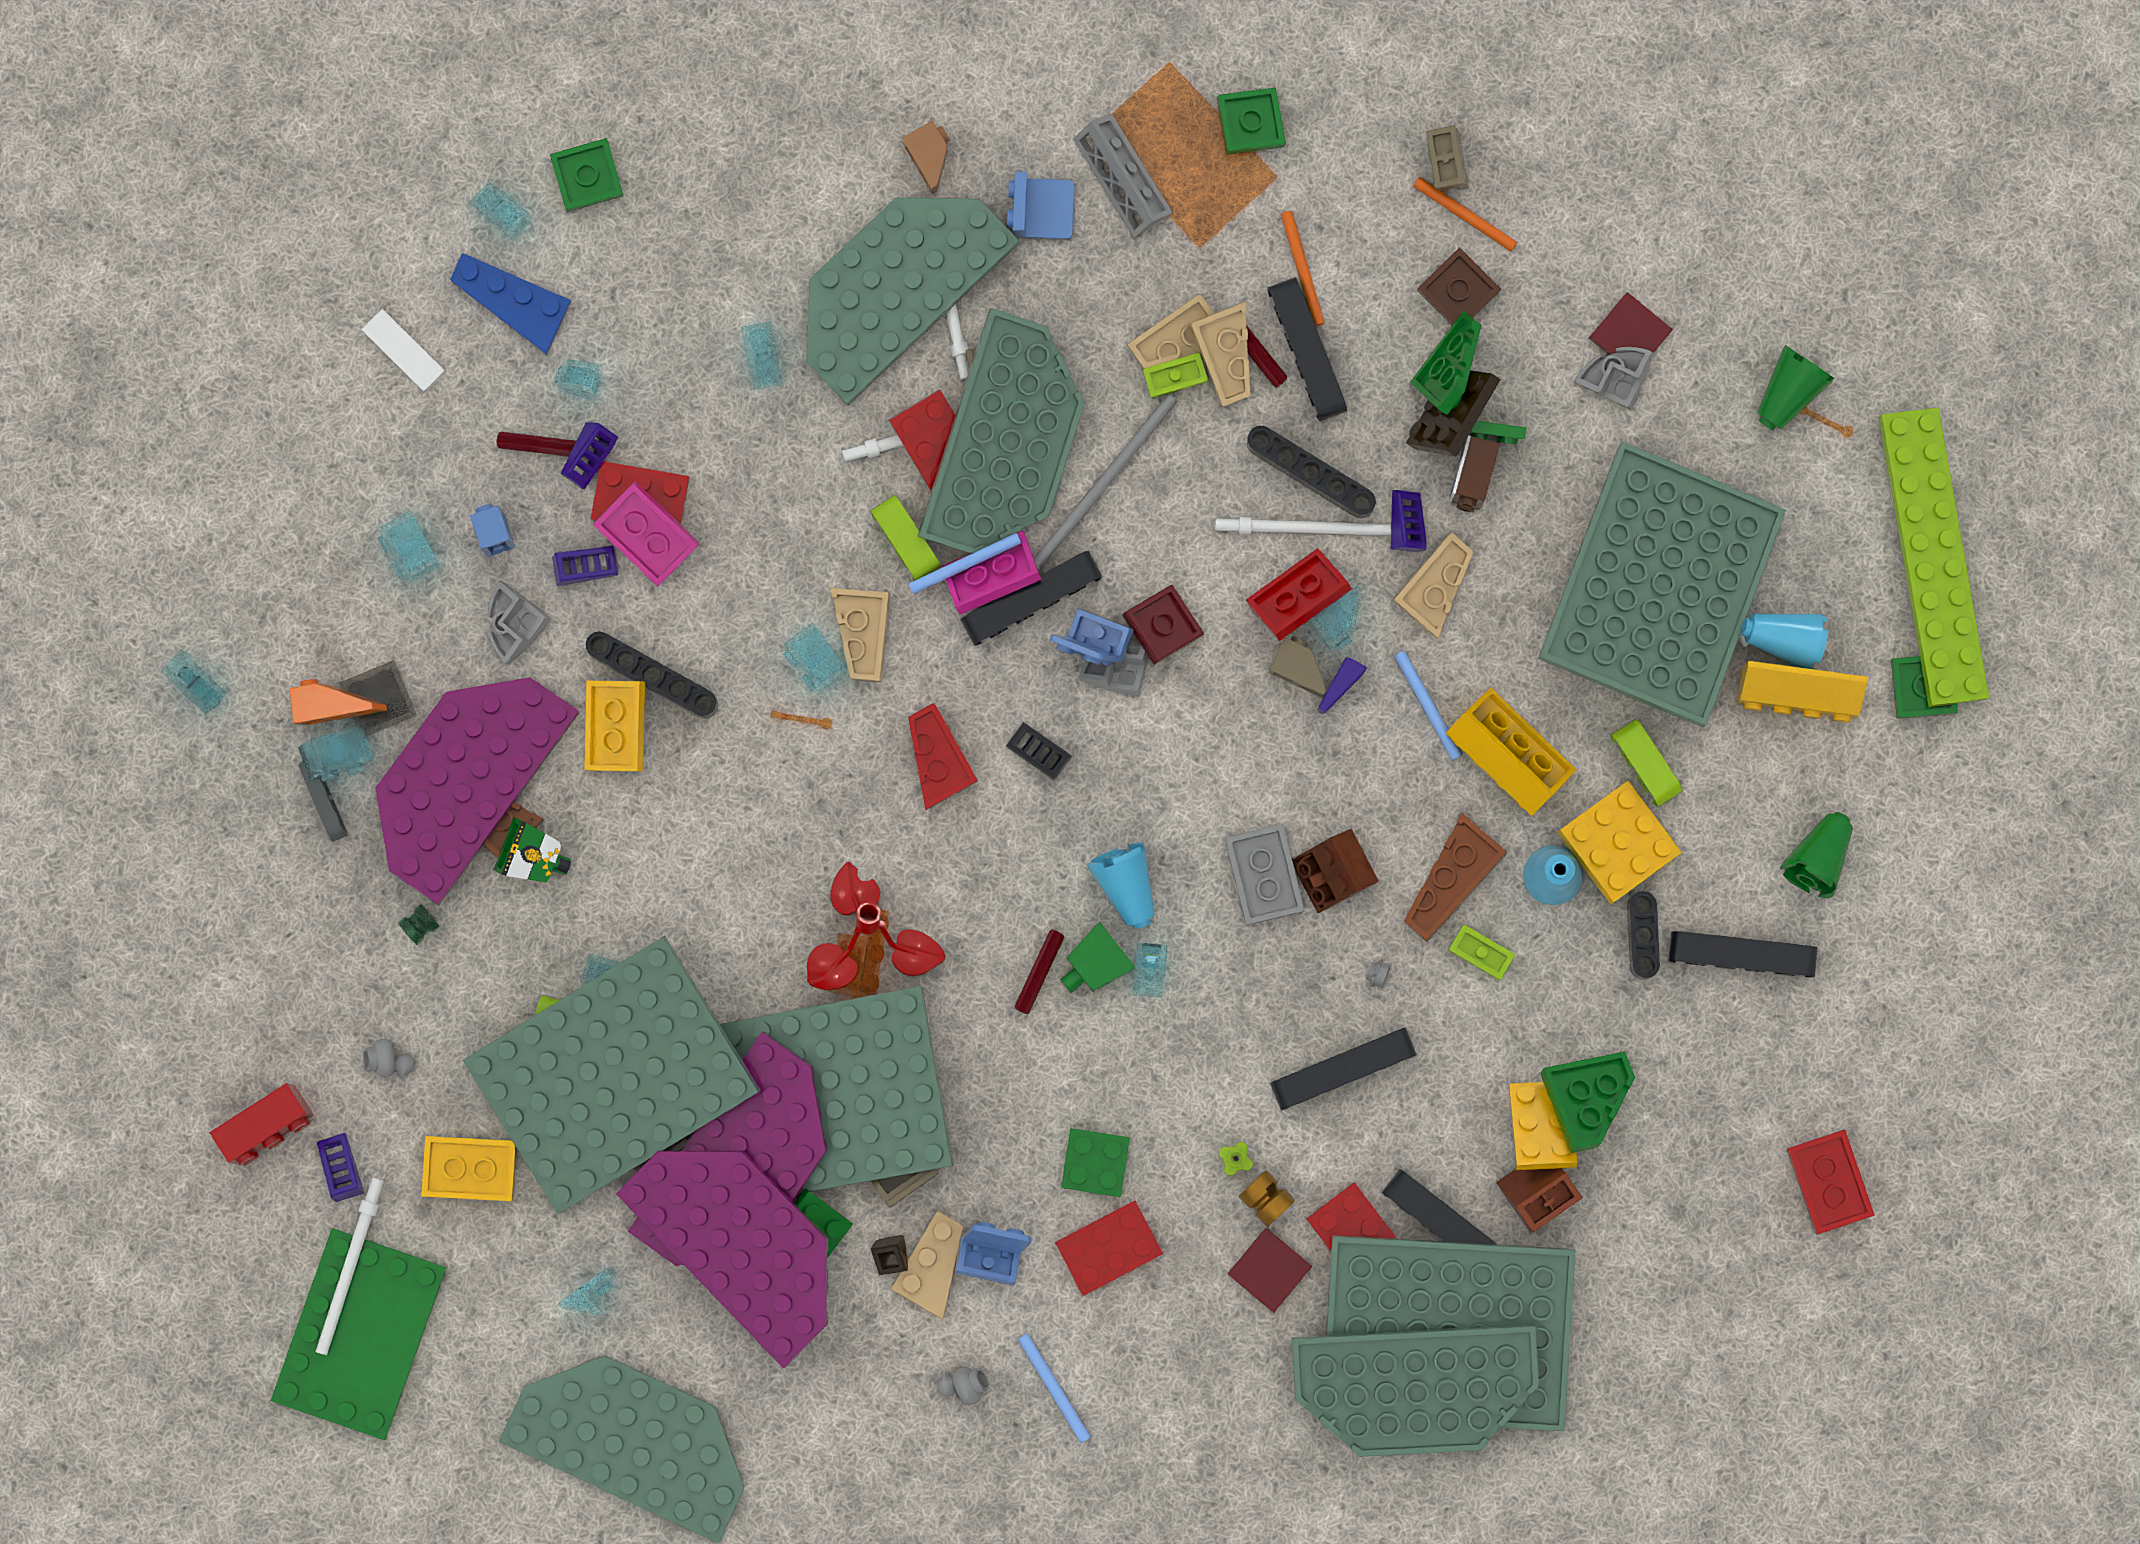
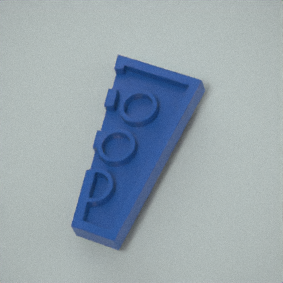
[450,253,571,355]

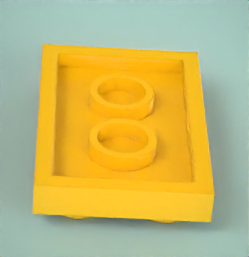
[584,680,645,772]
[1509,1082,1578,1170]
[421,1136,516,1202]

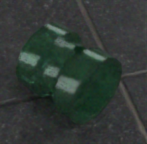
[398,904,440,945]

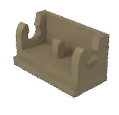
[1426,125,1469,192]
[872,1169,939,1208]

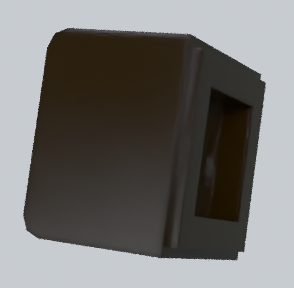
[870,1235,908,1276]

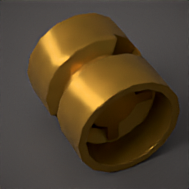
[1238,1170,1295,1227]

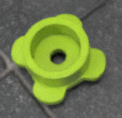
[1219,1142,1253,1176]

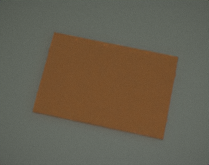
[1112,62,1278,248]

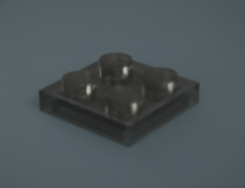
[339,660,417,738]

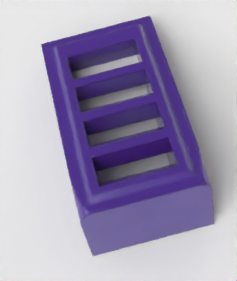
[560,422,618,489]
[1390,490,1427,552]
[552,546,618,586]
[1317,657,1367,714]
[317,1133,364,1202]

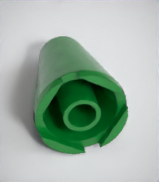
[1757,345,1835,431]
[1780,812,1853,898]

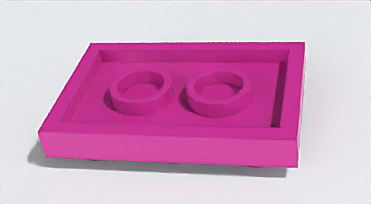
[593,481,700,586]
[941,531,1042,615]

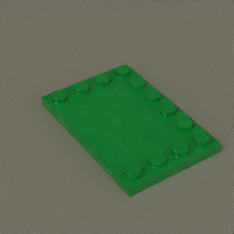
[270,1228,447,1440]

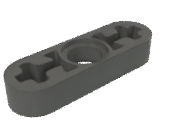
[299,757,348,842]

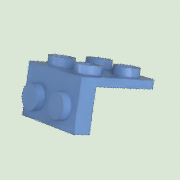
[1007,171,1074,239]
[1050,608,1134,666]
[955,1222,1031,1286]

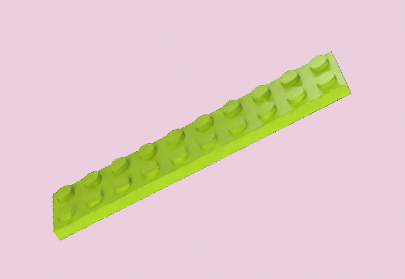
[1879,407,1989,707]

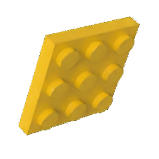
[1557,781,1682,905]

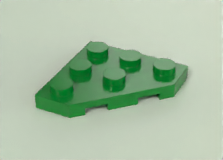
[1410,310,1482,415]
[1540,1051,1635,1153]

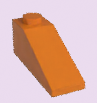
[289,679,387,725]

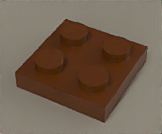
[1417,247,1501,325]

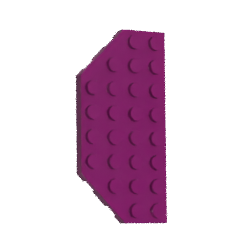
[375,677,579,906]
[628,1032,828,1266]
[616,1151,828,1368]

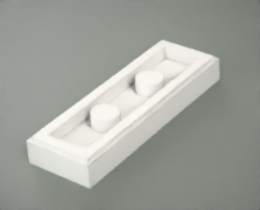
[361,309,446,393]

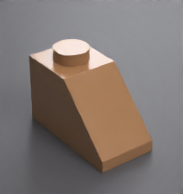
[902,121,950,194]

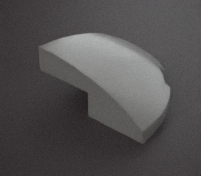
[1574,347,1653,410]
[488,581,551,664]
[1078,633,1148,697]

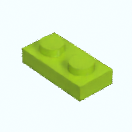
[1143,352,1208,399]
[1448,924,1516,981]

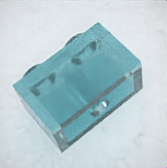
[377,511,441,583]
[783,623,849,694]
[298,726,374,782]

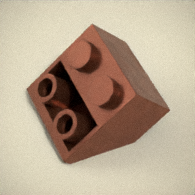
[1292,828,1379,913]
[1496,1168,1583,1233]

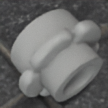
[1366,959,1391,988]

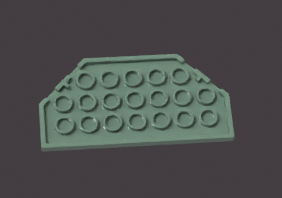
[806,198,1020,406]
[918,308,1085,554]
[1292,1324,1539,1457]
[499,1356,745,1544]

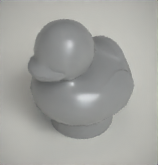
[363,1039,414,1079]
[937,1367,989,1405]

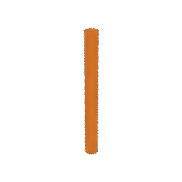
[1413,177,1518,252]
[1281,211,1325,326]

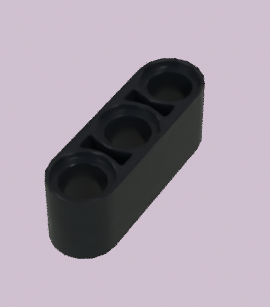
[1627,891,1660,980]

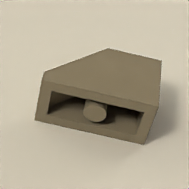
[1268,636,1326,698]

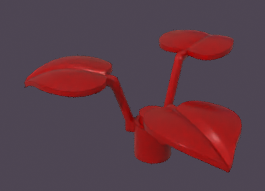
[807,862,946,990]

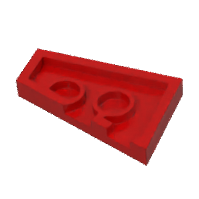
[908,703,978,810]

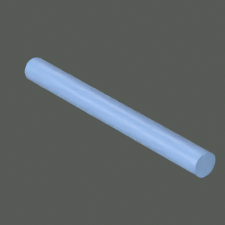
[908,533,1021,594]
[1394,651,1462,760]
[1017,1333,1091,1443]

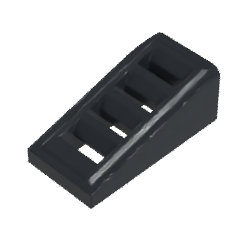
[1006,722,1072,781]

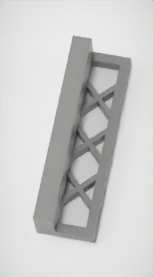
[1073,114,1173,238]

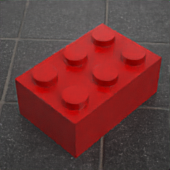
[209,1083,314,1166]

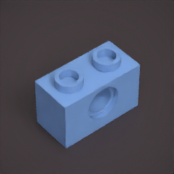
[470,504,516,557]

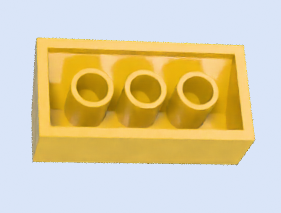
[1737,661,1868,723]
[1446,687,1577,816]

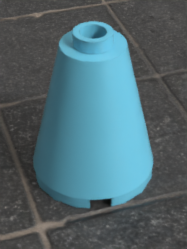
[1741,614,1828,670]
[1087,842,1155,929]
[1524,845,1583,905]

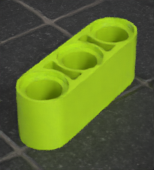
[870,495,941,581]
[1610,719,1683,807]

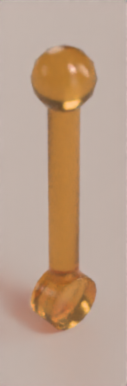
[1799,406,1853,438]
[770,711,832,729]

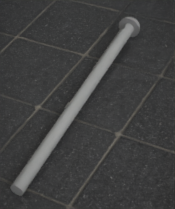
[1034,394,1177,570]

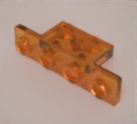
[829,909,889,999]

